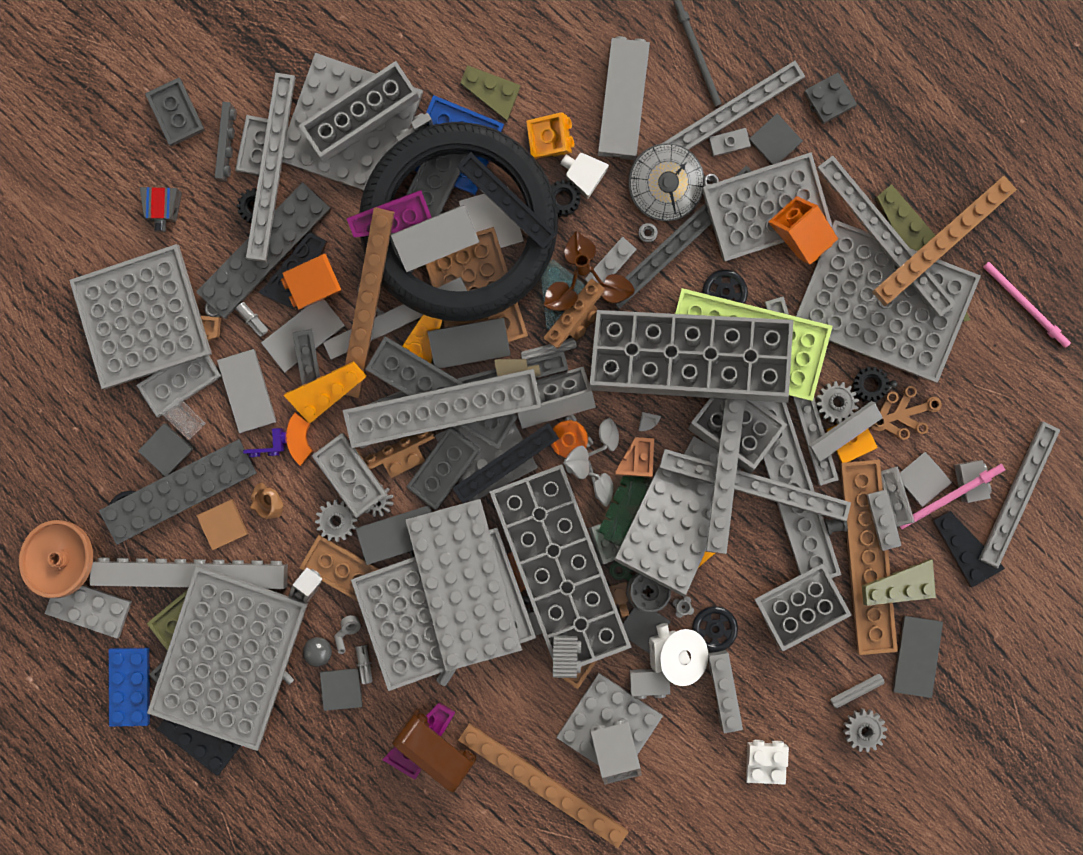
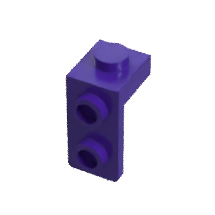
[243,428,287,457]

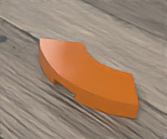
[286,412,313,466]

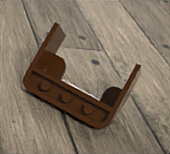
[392,708,476,793]

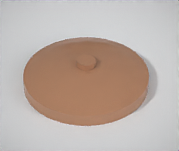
[19,520,93,598]

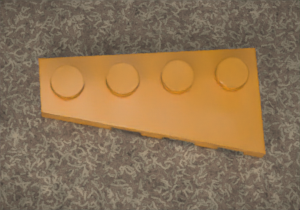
[283,361,366,424]

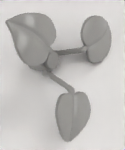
[563,417,619,507]

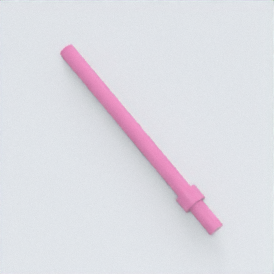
[983,262,1071,348]
[900,464,1005,529]

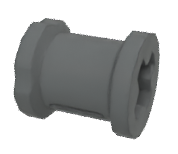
[824,518,848,535]

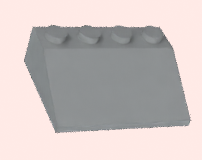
[688,398,788,474]
[754,563,852,651]

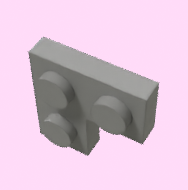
[396,113,433,142]

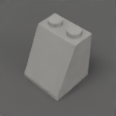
[591,721,642,785]

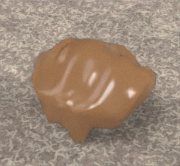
[250,483,283,520]

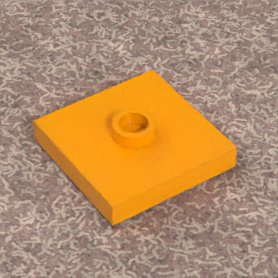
[826,424,878,463]

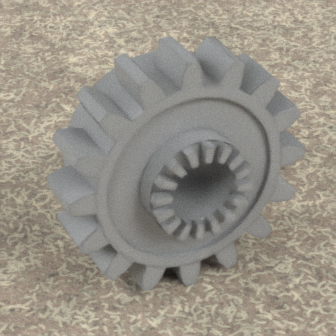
[816,381,859,424]
[315,499,358,542]
[843,708,887,753]

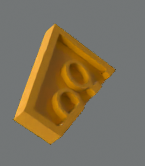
[402,315,442,363]

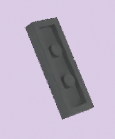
[293,329,320,385]

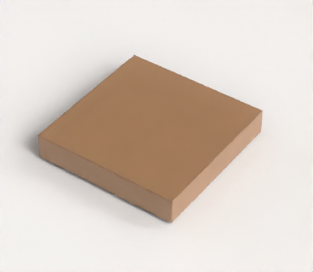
[197,499,248,550]

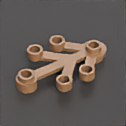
[871,386,942,440]

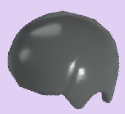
[303,637,332,667]

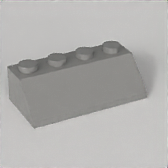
[518,367,596,429]

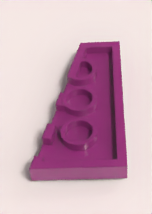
[346,190,432,237]
[382,702,455,780]

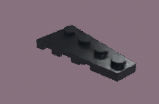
[259,232,327,310]
[932,511,1005,587]

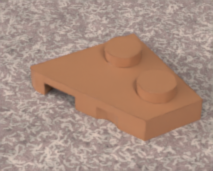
[615,437,654,477]

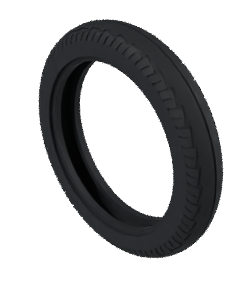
[359,122,558,321]

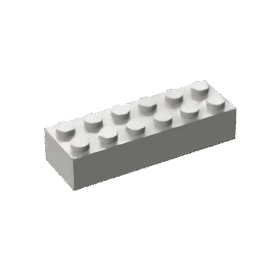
[299,61,420,162]

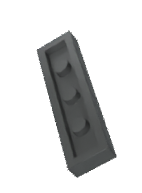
[215,102,237,183]

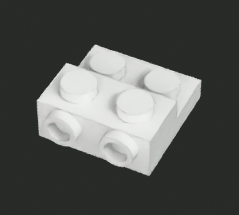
[746,740,789,784]

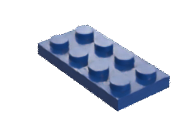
[109,648,150,726]

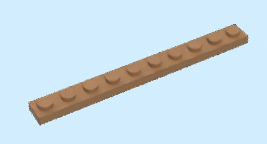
[872,176,1017,306]
[345,207,395,398]
[458,723,628,848]

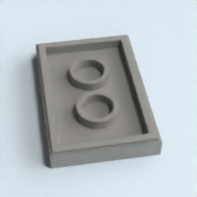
[235,115,268,176]

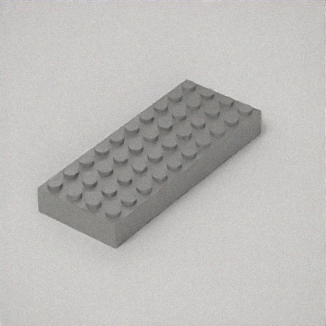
[590,310,793,403]
[490,464,632,667]

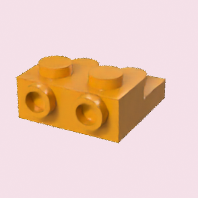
[526,112,574,159]

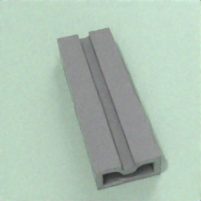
[598,36,650,160]

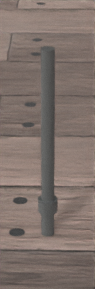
[673,0,722,107]

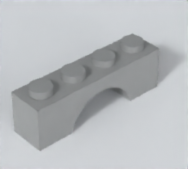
[708,650,743,733]

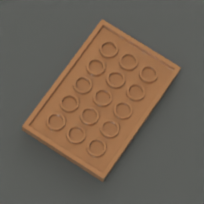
[426,227,528,343]

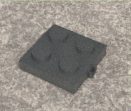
[804,73,857,125]

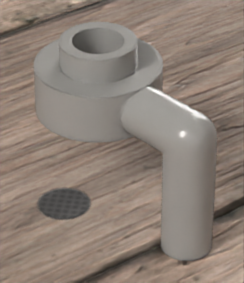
[334,615,361,654]

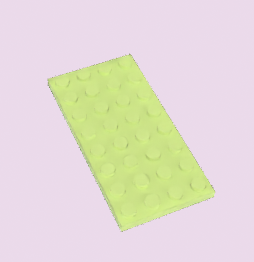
[675,288,833,401]

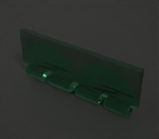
[598,476,652,546]

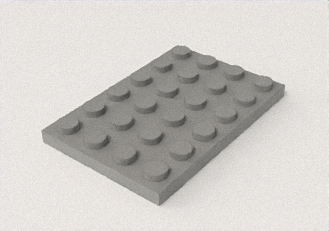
[702,152,833,262]
[614,464,714,597]

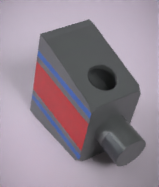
[140,187,182,232]

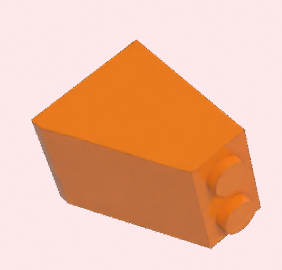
[768,196,838,265]
[281,254,342,310]

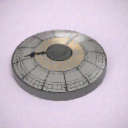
[628,143,704,221]

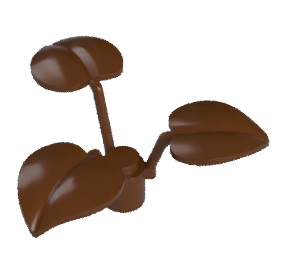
[544,231,635,311]

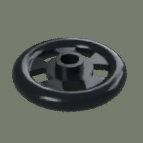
[702,270,748,304]
[692,606,738,652]

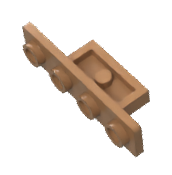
[544,279,605,349]
[364,431,434,478]

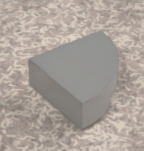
[638,412,661,431]

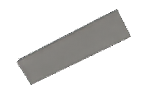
[809,401,883,462]

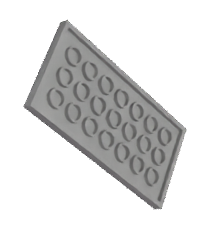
[406,499,522,672]

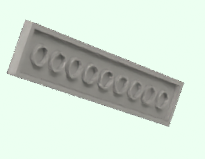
[343,369,542,448]
[756,401,841,578]

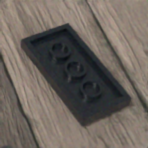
[157,719,241,776]

